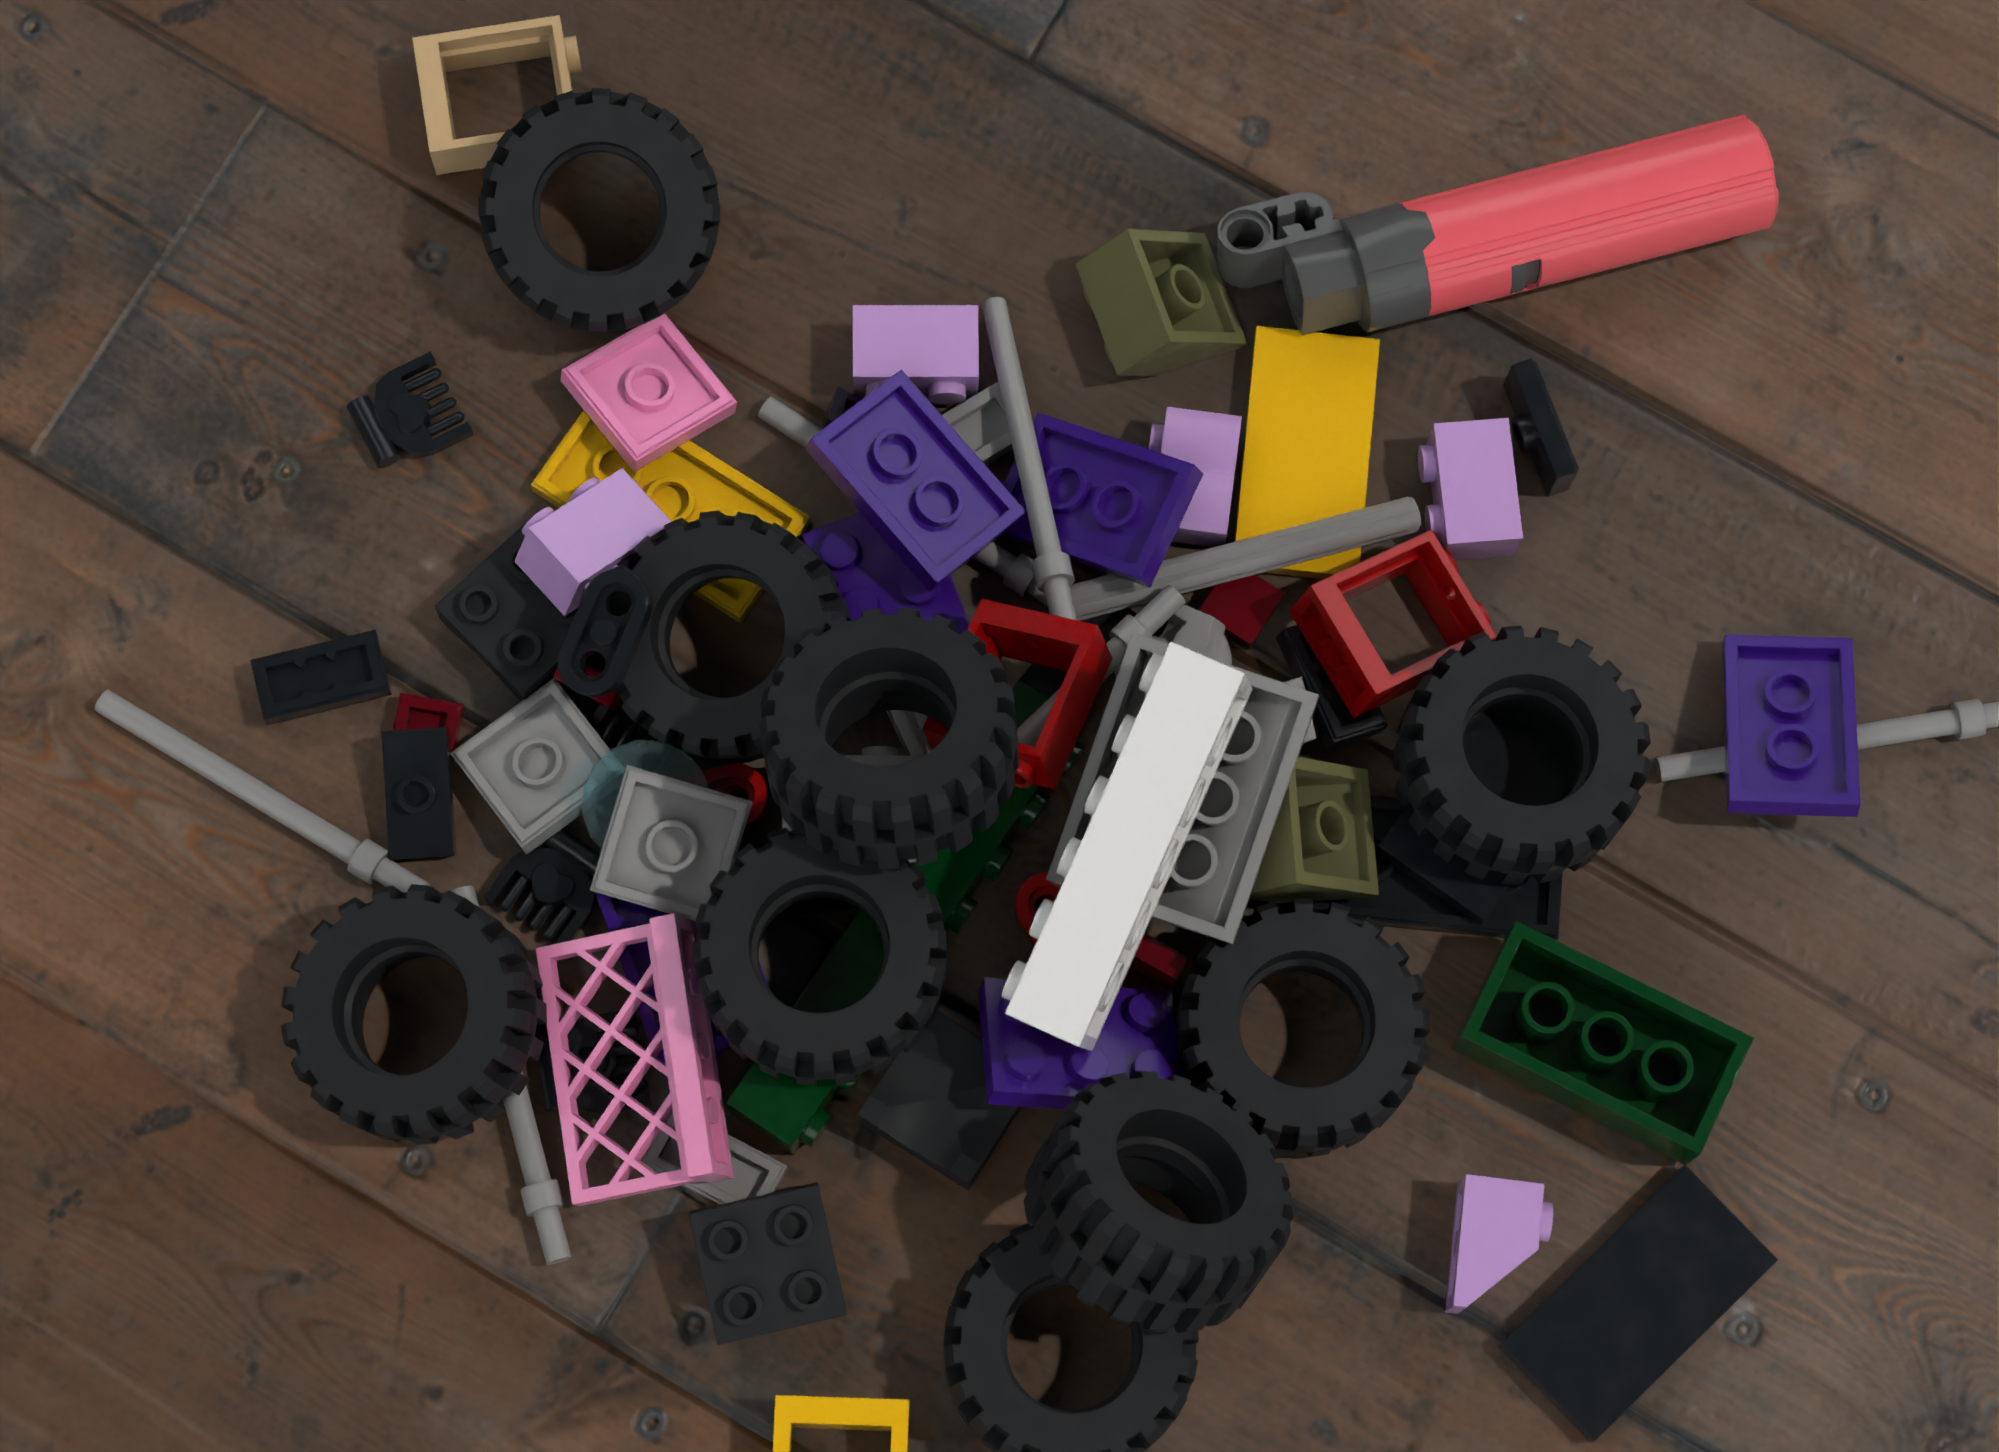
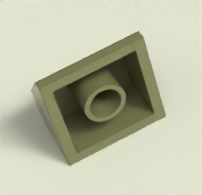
[1075,229,1247,376]
[1249,757,1379,903]

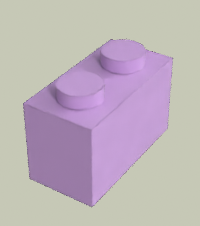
[853,305,979,405]
[1418,418,1523,561]
[514,468,672,616]

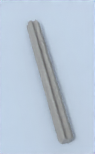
[1070,496,1421,621]

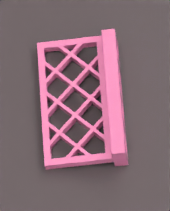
[536,913,734,1206]

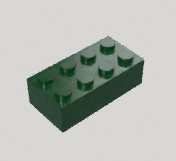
[1451,921,1754,1165]

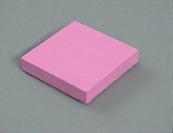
[560,313,737,472]

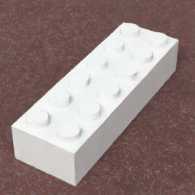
[1002,641,1253,1051]

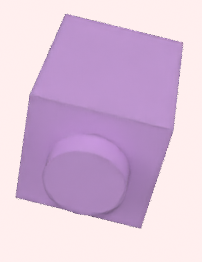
[1445,1174,1553,1314]

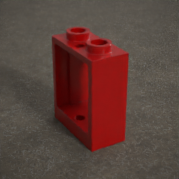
[1289,530,1497,718]
[922,599,1113,790]

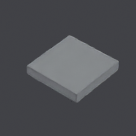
[451,678,625,855]
[590,765,752,921]

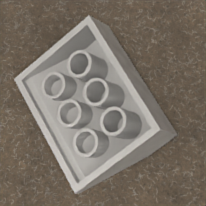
[1046,632,1319,944]

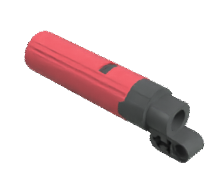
[1217,114,1779,335]

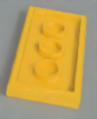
[1234,326,1380,579]
[531,410,811,624]

